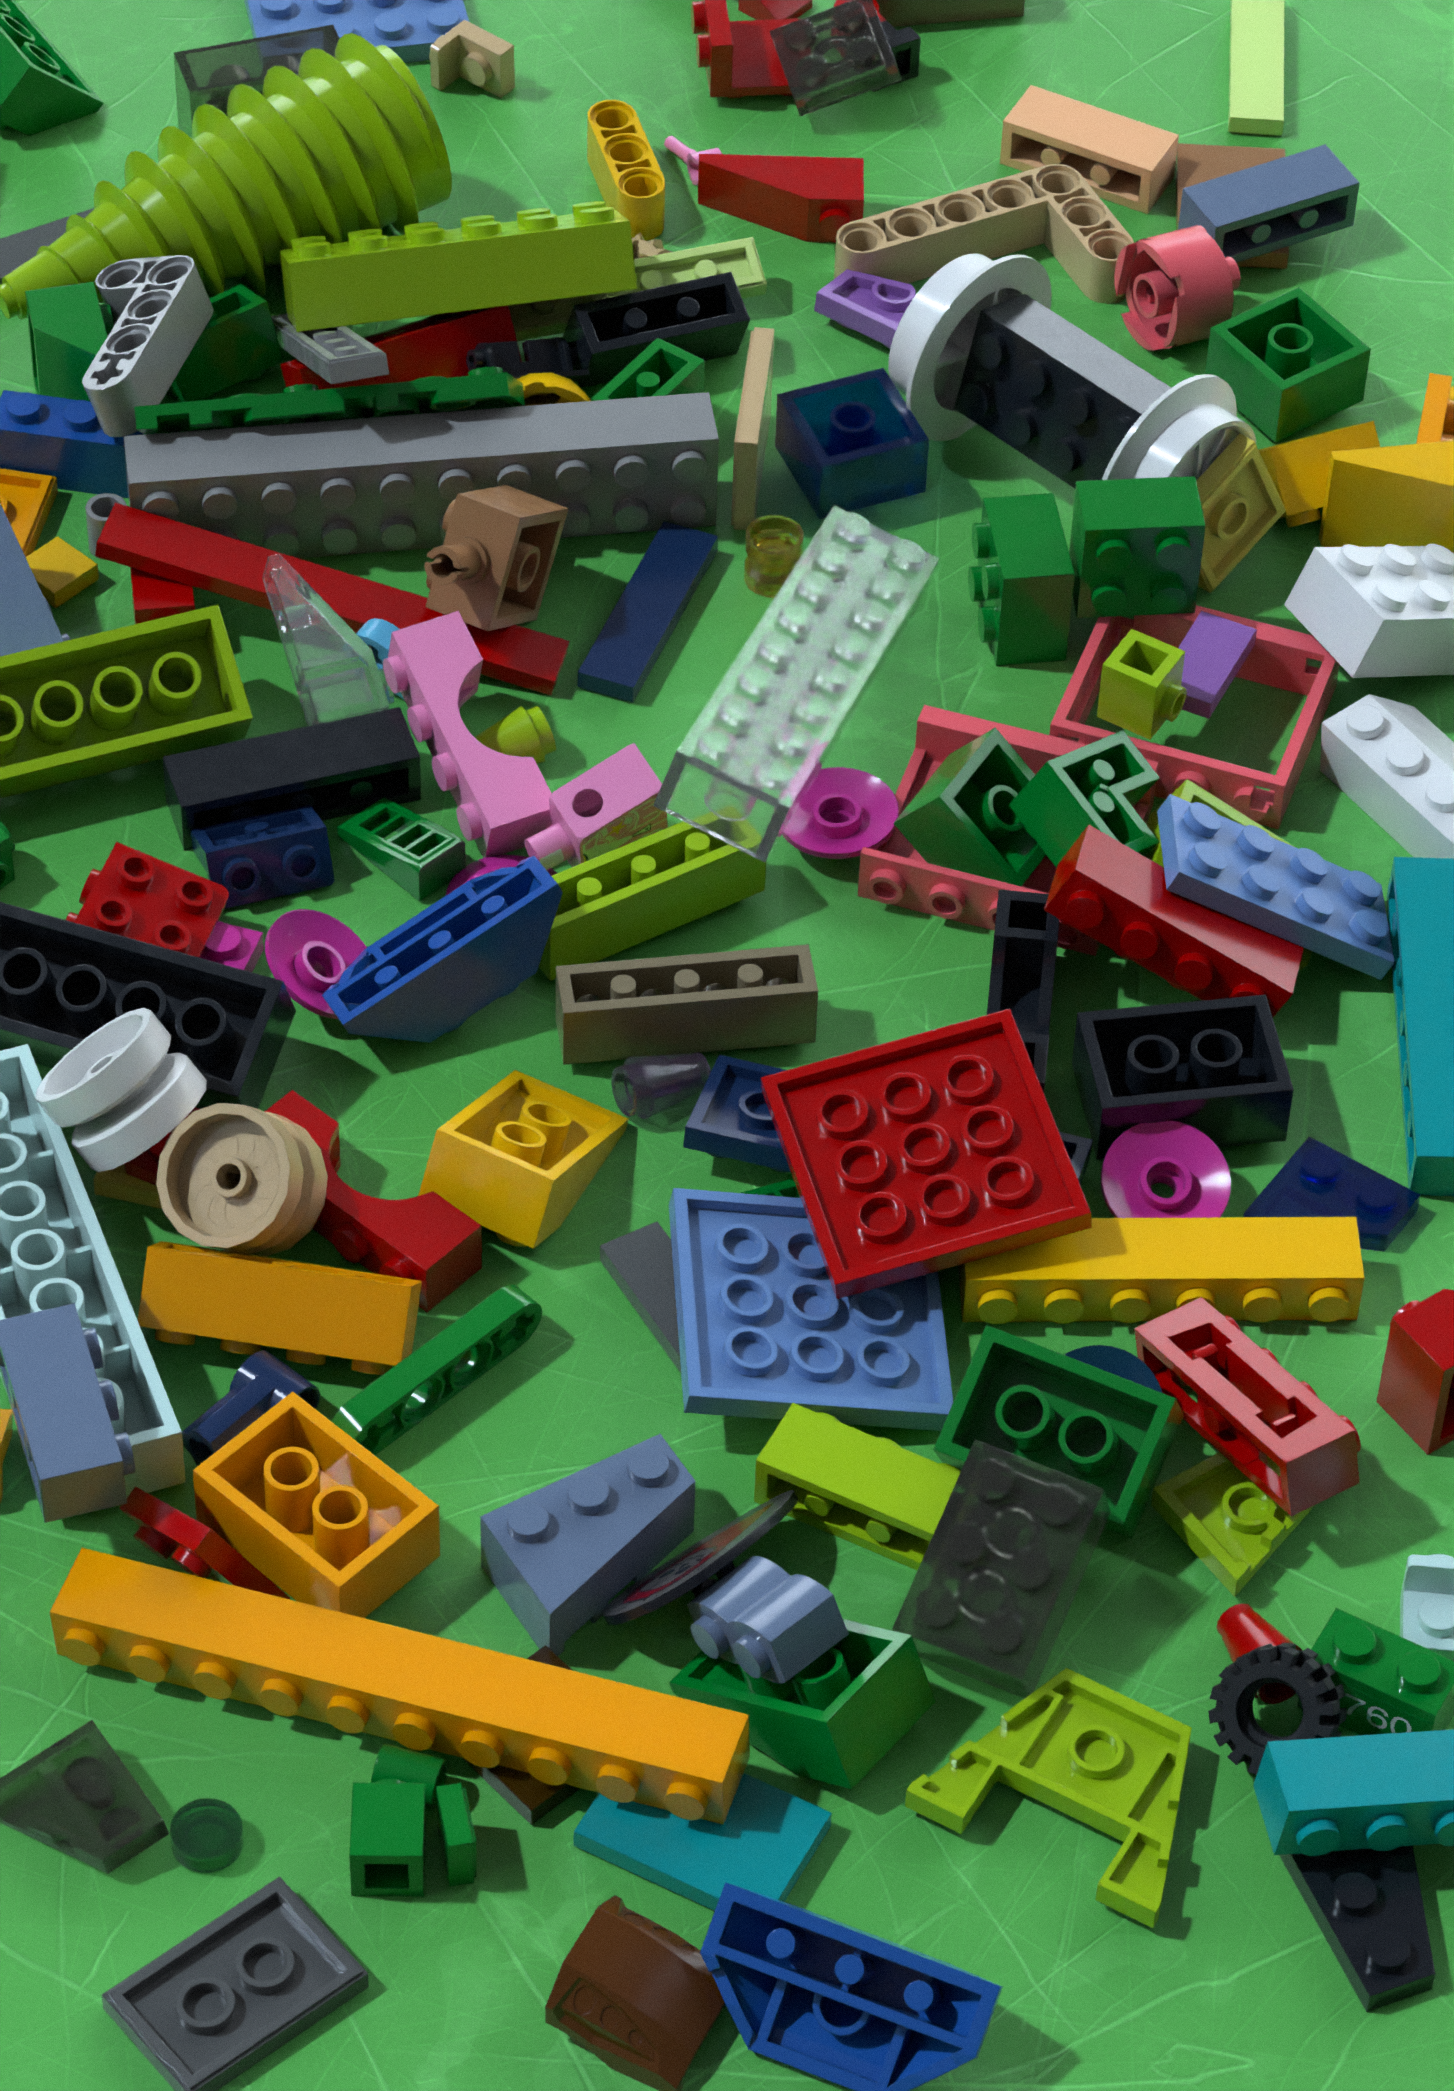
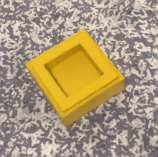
[26,536,99,608]

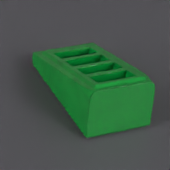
[337,797,466,901]

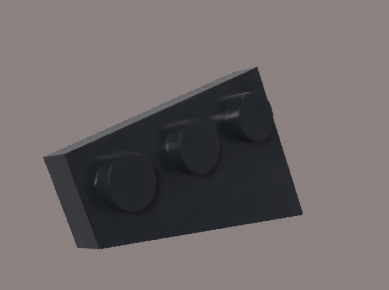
[1279,1846,1435,2012]

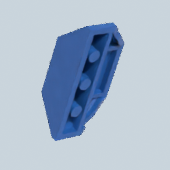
[322,856,563,1043]
[700,1882,1003,2091]

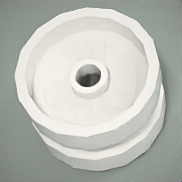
[35,1008,207,1172]

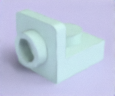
[1400,1554,1454,1661]

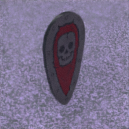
[603,1490,799,1625]

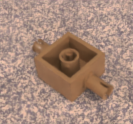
[424,485,569,631]

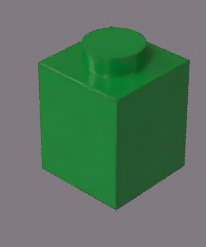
[349,1779,426,1897]

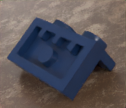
[190,804,335,908]

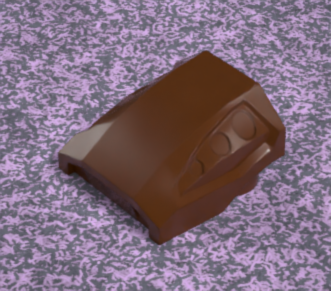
[545,1895,726,2091]

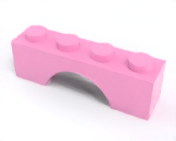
[383,611,552,858]

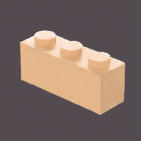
[1000,85,1179,214]

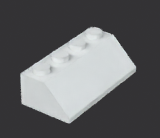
[1320,694,1454,858]

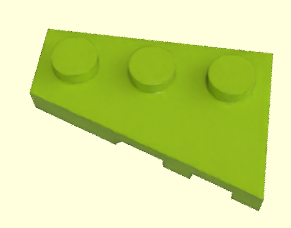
[1151,1452,1315,1597]

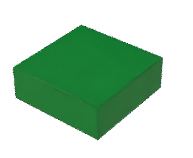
[436,1783,477,1887]

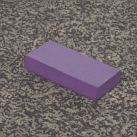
[1178,611,1257,719]

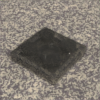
[769,0,901,116]

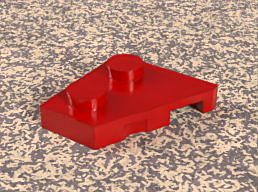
[119,1486,290,1599]

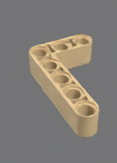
[834,164,1134,304]

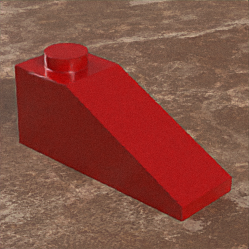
[698,154,864,243]

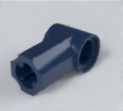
[182,1350,320,1466]

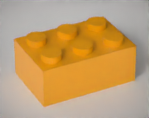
[193,1391,440,1618]

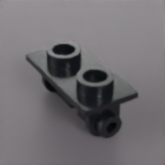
[466,337,590,382]

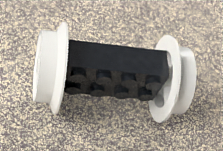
[888,254,1257,488]

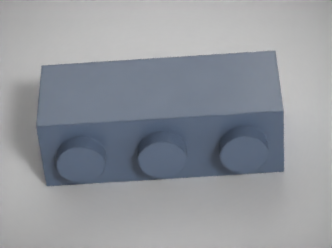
[1178,144,1359,263]
[0,1303,135,1523]

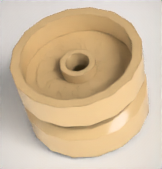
[156,1103,328,1257]

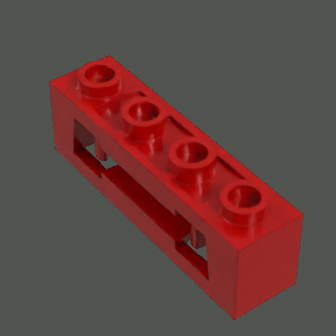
[1134,1297,1361,1516]

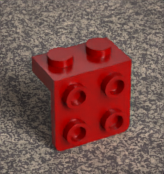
[691,0,816,98]
[65,842,229,958]

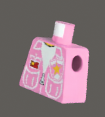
[524,743,668,870]

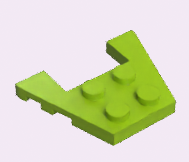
[905,1668,1192,1928]

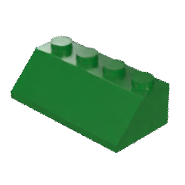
[0,0,104,136]

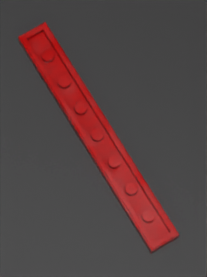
[95,502,570,696]

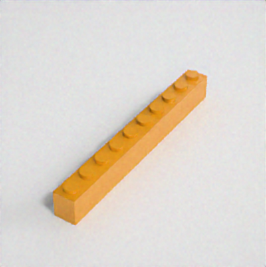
[50,1548,750,1825]

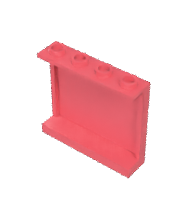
[858,705,1158,956]

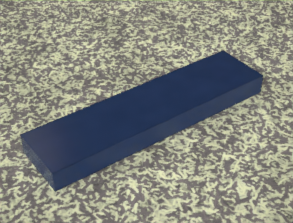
[578,521,718,703]

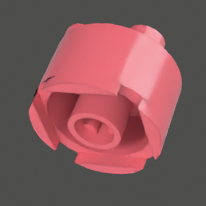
[1114,225,1241,351]

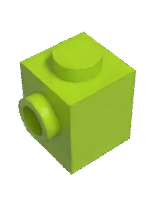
[1097,628,1187,740]

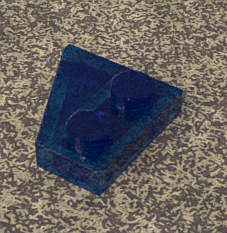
[1244,1137,1420,1252]

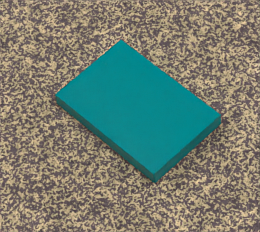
[574,1773,832,1911]

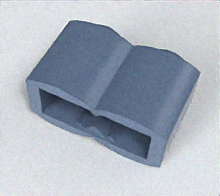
[687,1556,849,1684]

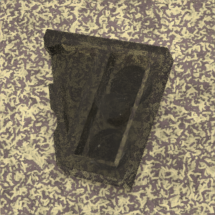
[0,1720,169,1873]

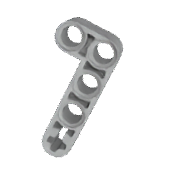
[82,255,214,437]

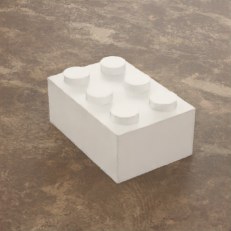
[1284,544,1454,678]

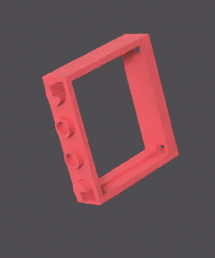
[1049,605,1340,829]

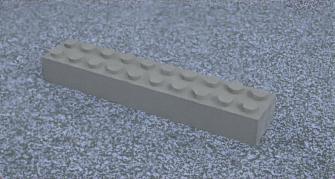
[124,392,719,558]

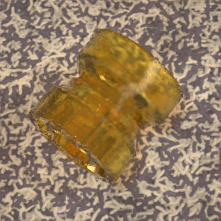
[744,515,804,598]

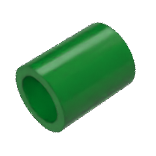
[371,1744,448,1809]

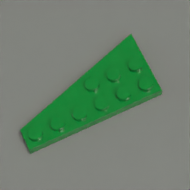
[134,367,525,434]

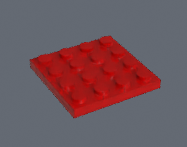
[761,1009,1092,1299]

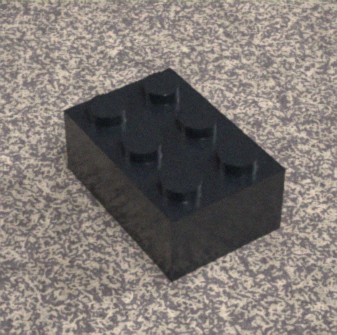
[1072,995,1294,1160]

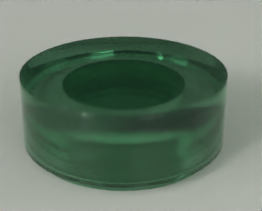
[170,1798,243,1873]

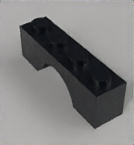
[987,890,1059,1093]

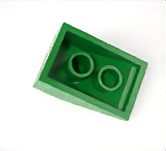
[669,1619,936,1789]

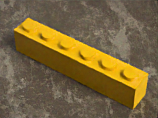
[958,1217,1365,1324]

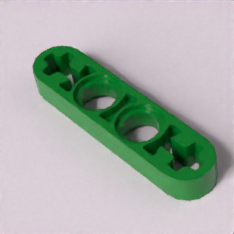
[331,1284,543,1455]

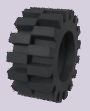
[1208,1642,1347,1775]

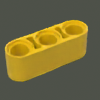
[587,100,665,241]

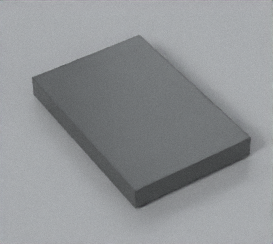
[102,1877,369,2091]

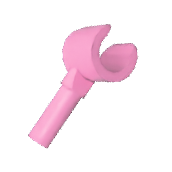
[664,136,722,185]

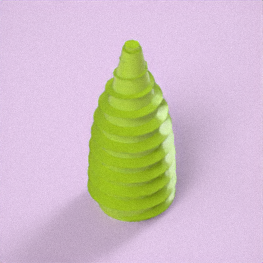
[0,33,452,320]

